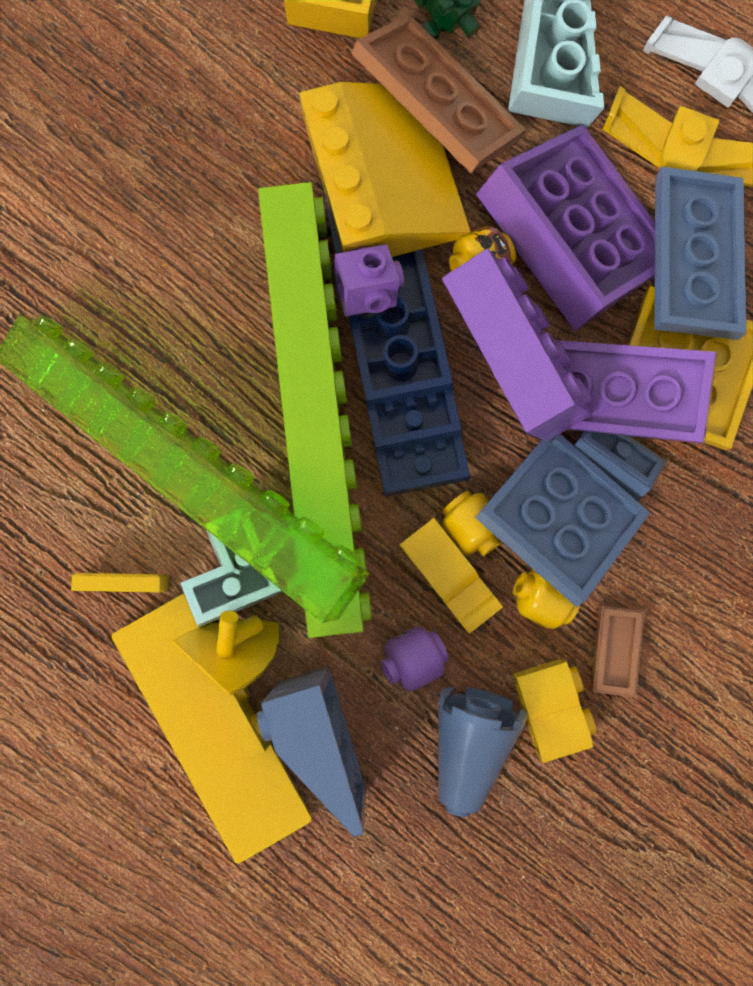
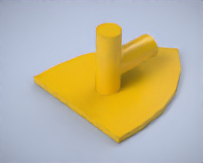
[172,610,279,697]

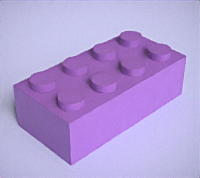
[442,248,592,441]

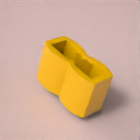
[512,659,597,763]

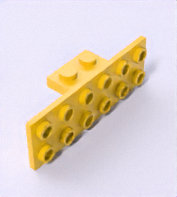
[112,594,312,864]

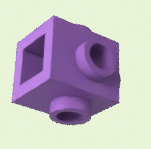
[333,244,404,317]

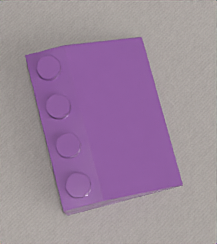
[476,125,655,331]

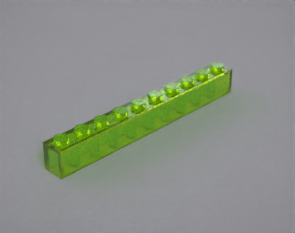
[0,314,370,623]

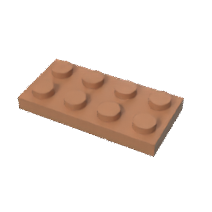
[351,13,526,174]

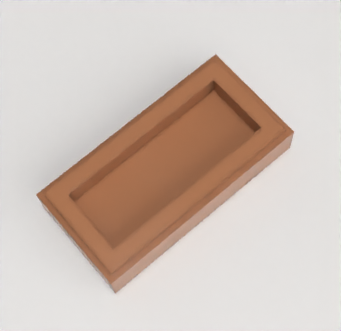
[590,605,645,697]

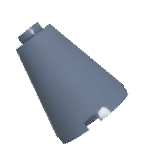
[438,687,528,817]

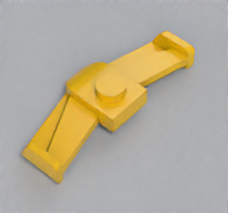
[602,86,753,187]

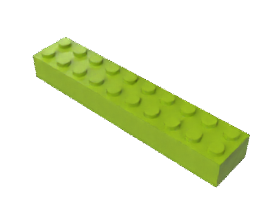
[258,182,372,638]

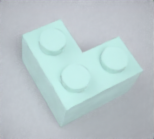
[181,508,282,628]

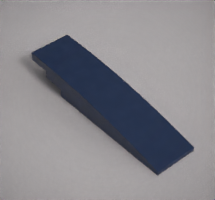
[320,179,470,497]

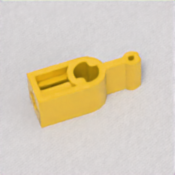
[399,518,503,634]

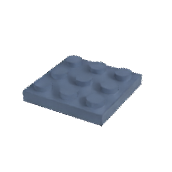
[475,434,650,607]

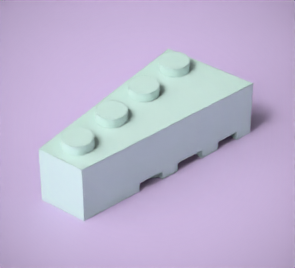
[508,0,604,128]

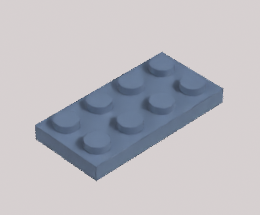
[654,167,746,340]

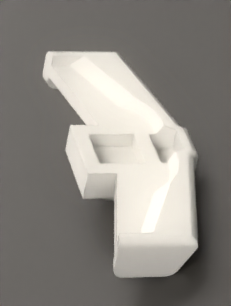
[643,15,753,113]

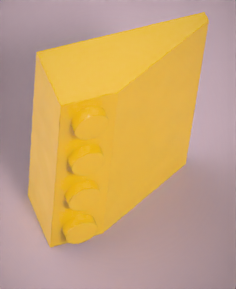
[299,82,471,257]

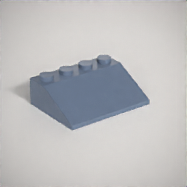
[257,666,366,837]

